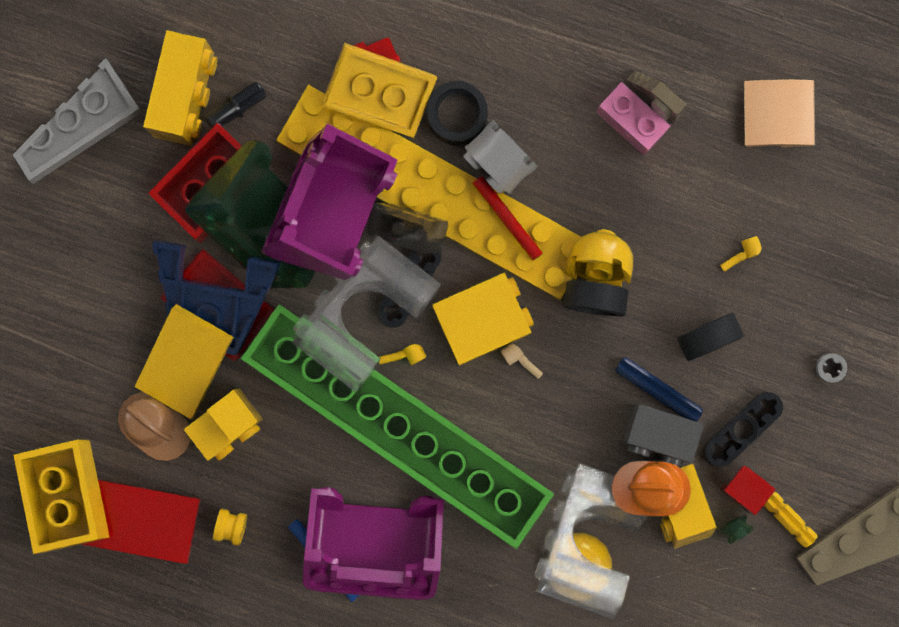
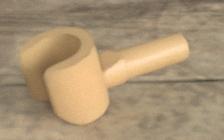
[500,344,543,379]

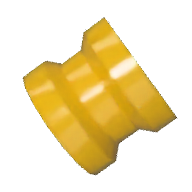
[213,508,247,546]

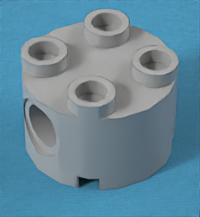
[463,120,538,194]

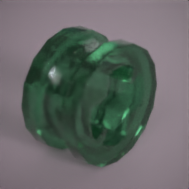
[720,514,754,544]

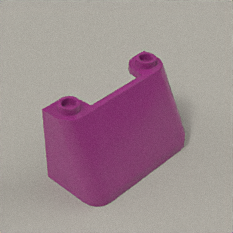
[262,123,398,280]
[303,487,444,600]

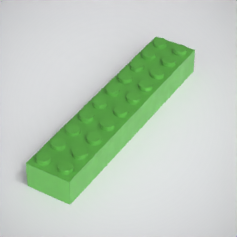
[241,304,554,549]

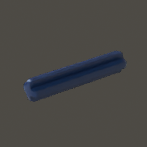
[615,357,704,422]

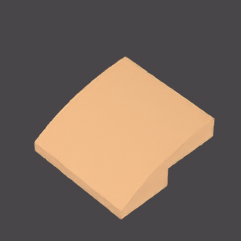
[744,79,815,148]

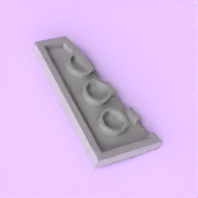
[13,58,142,184]

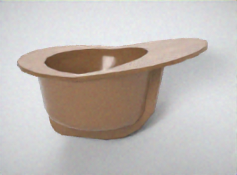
[118,392,191,461]

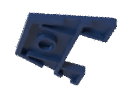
[152,240,281,355]

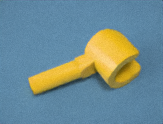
[720,236,762,272]
[378,344,426,366]

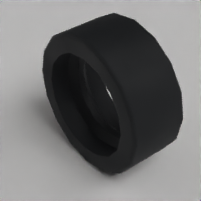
[427,81,488,145]
[563,280,629,317]
[677,312,744,361]

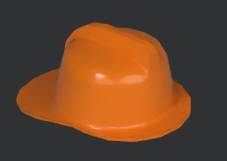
[612,461,691,516]

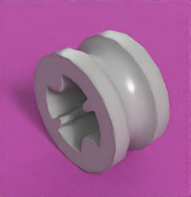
[816,353,847,383]

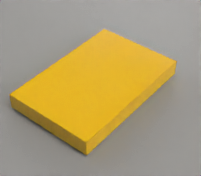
[321,43,437,138]
[135,304,234,419]

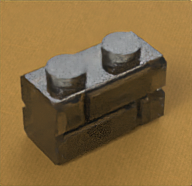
[367,203,448,254]

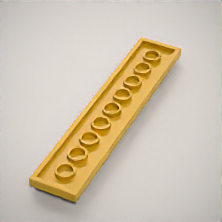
[276,84,581,300]

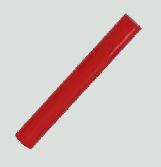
[472,176,543,261]

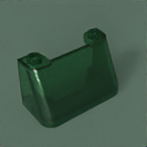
[185,140,315,289]

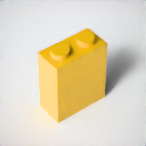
[432,272,534,366]

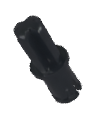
[203,82,266,129]

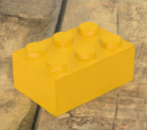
[143,30,217,146]
[13,440,110,554]

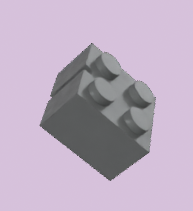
[621,404,704,467]

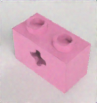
[596,82,670,156]

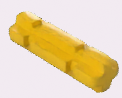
[764,492,817,548]

